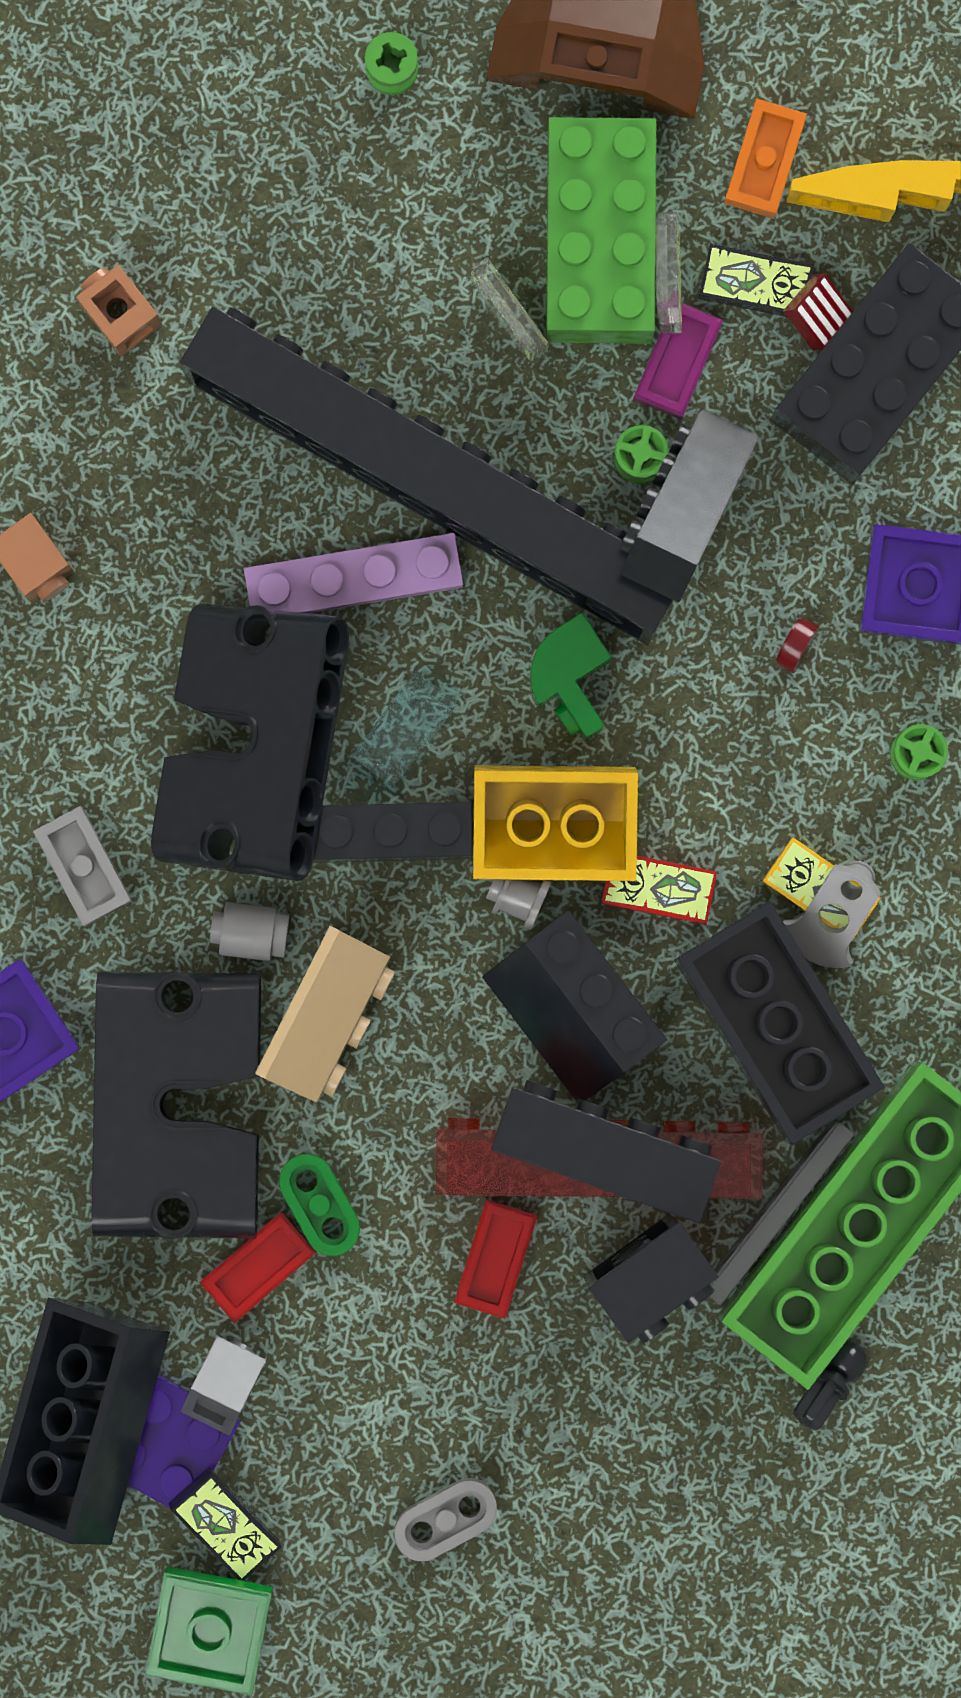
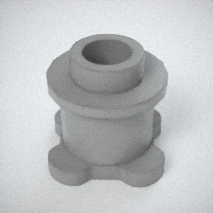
[486,879,552,930]

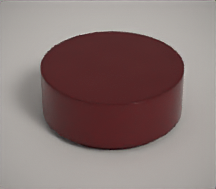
[776,618,819,674]

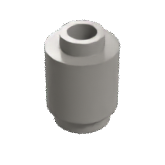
[210,902,289,961]

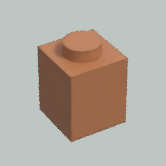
[0,513,74,602]

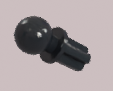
[793,1340,867,1431]

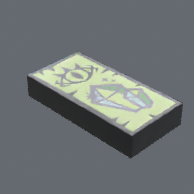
[698,243,814,317]
[168,1467,282,1581]

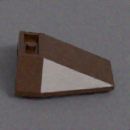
[486,0,704,119]

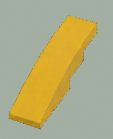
[786,160,961,222]

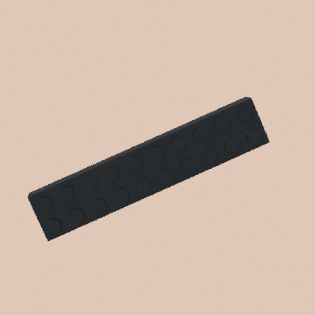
[179,306,674,646]

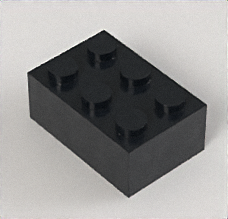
[583,1213,719,1343]

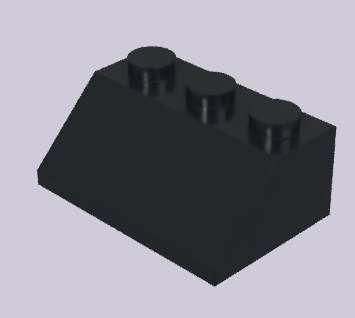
[482,910,667,1102]

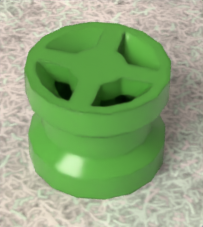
[365,32,418,96]
[613,425,668,484]
[889,724,948,781]

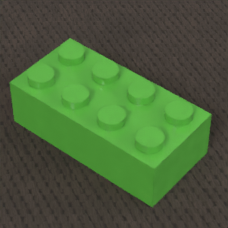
[546,117,656,344]

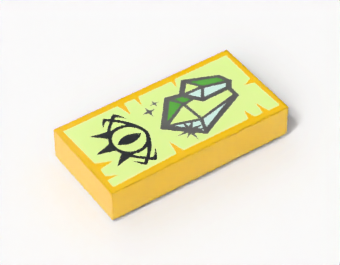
[761,837,881,941]

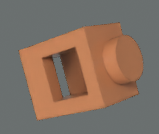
[76,264,162,357]

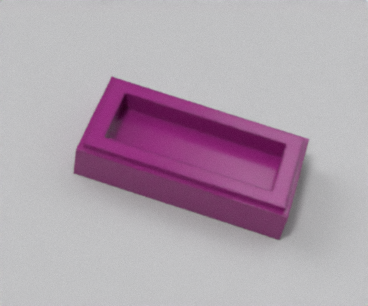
[633,300,723,420]

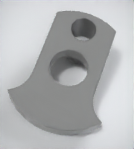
[783,861,881,968]

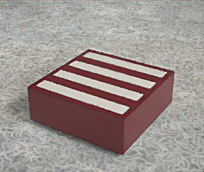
[783,273,853,351]

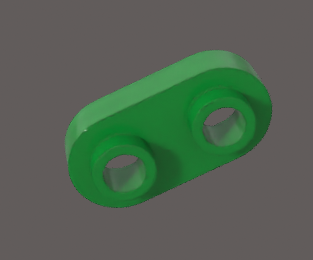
[279,1153,360,1256]

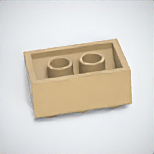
[255,926,395,1102]

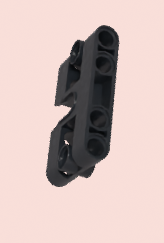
[151,603,349,881]
[91,971,261,1239]

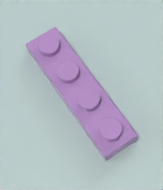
[244,533,463,614]

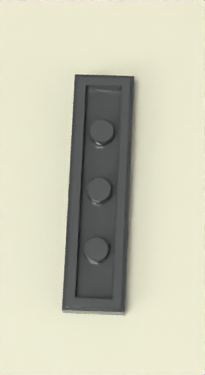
[709,1121,854,1305]

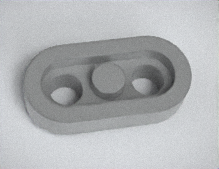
[394,1478,497,1561]

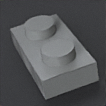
[33,806,133,927]

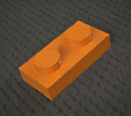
[724,98,807,219]

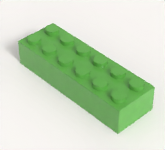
[716,1061,961,1390]

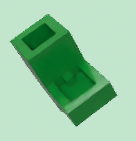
[530,613,612,742]

